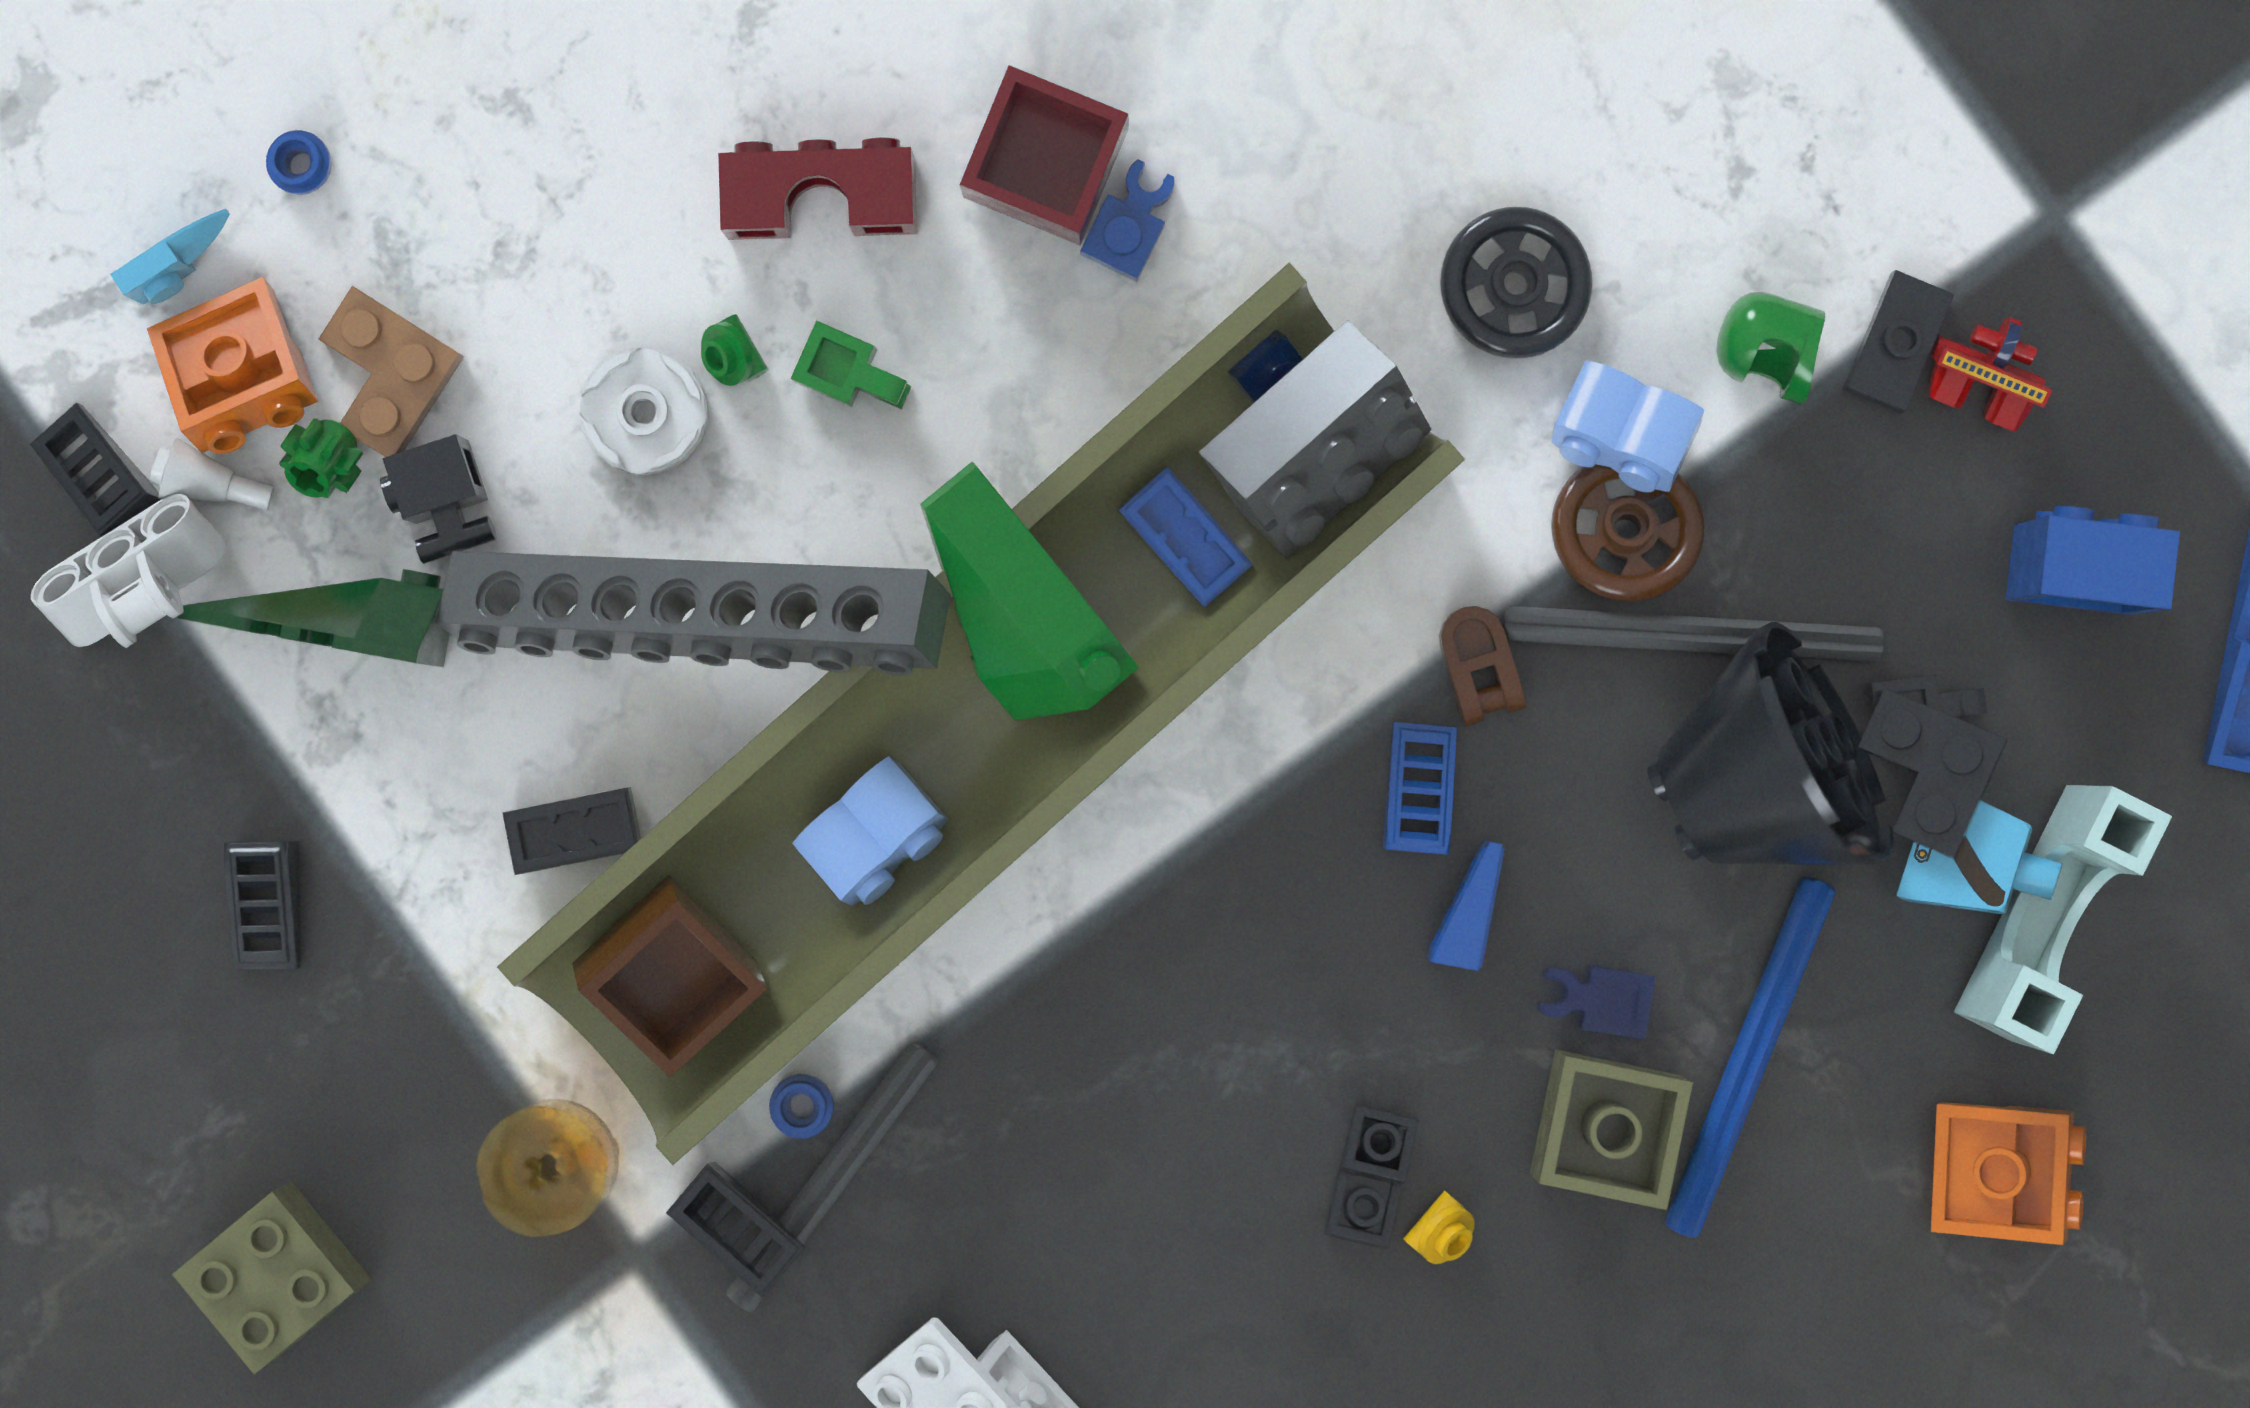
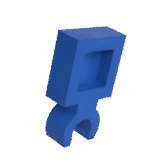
[1080,159,1174,282]

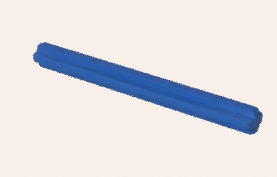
[1665,877,1836,1238]

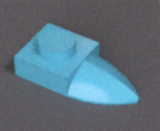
[110,209,230,305]

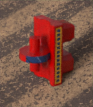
[1927,317,2053,432]

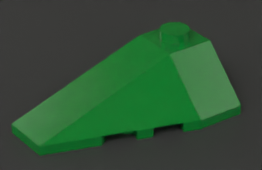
[920,461,1140,721]

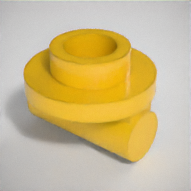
[1403,1190,1475,1264]

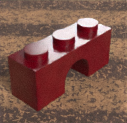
[718,137,917,240]

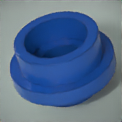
[266,130,332,195]
[769,1074,834,1139]

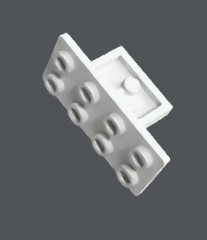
[857,1317,1079,1408]

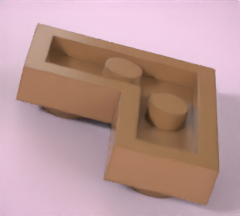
[318,286,464,457]

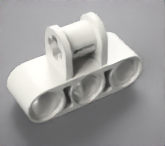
[31,494,226,648]

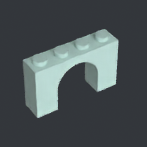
[1954,785,2172,1055]

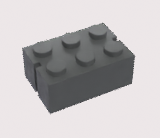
[1199,320,1432,559]

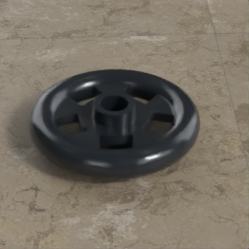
[1440,207,1593,359]

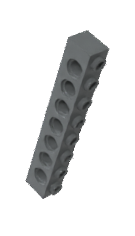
[435,551,951,676]

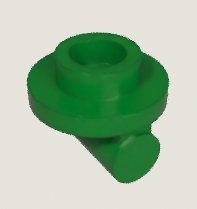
[701,314,769,386]

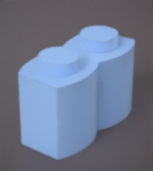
[1551,361,1704,492]
[792,756,949,906]

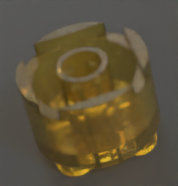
[477,1099,619,1237]

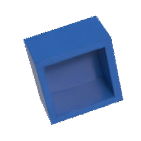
[2005,506,2180,615]

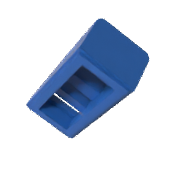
[1382,722,1457,855]
[1426,840,1505,971]

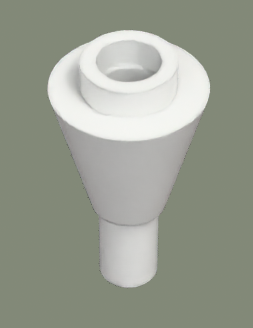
[150,438,275,510]

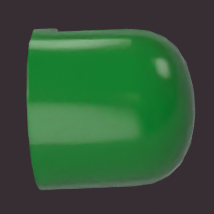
[1716,292,1826,405]

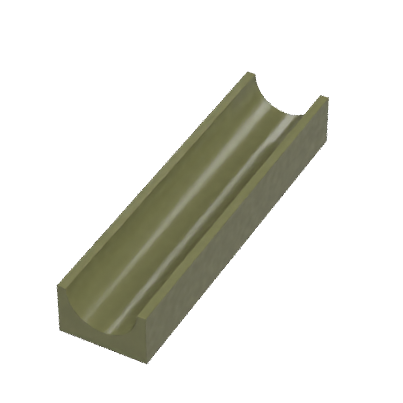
[497,262,1466,1166]

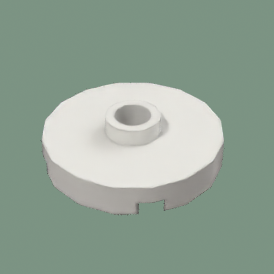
[579,348,708,475]

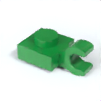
[790,320,912,410]

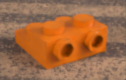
[147,277,318,454]
[1931,1102,2086,1245]

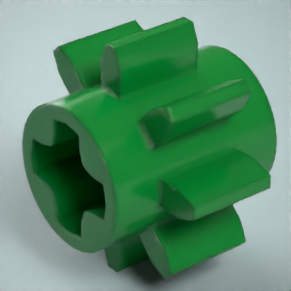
[279,418,363,498]

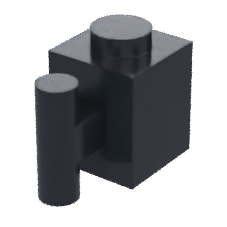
[380,434,497,564]

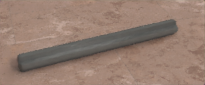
[1503,606,1884,662]

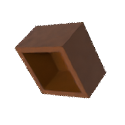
[572,875,767,1078]

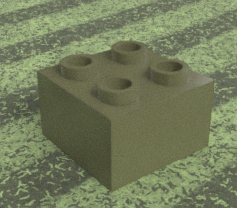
[172,1182,372,1375]

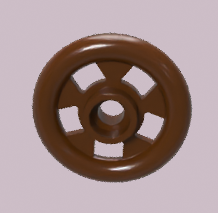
[1551,464,1704,601]

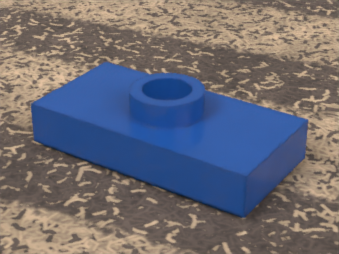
[1117,466,1253,608]

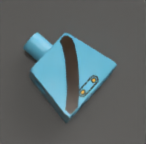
[1896,801,2063,915]

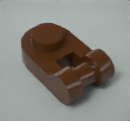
[1439,606,1527,727]

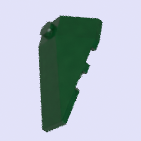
[177,569,450,667]

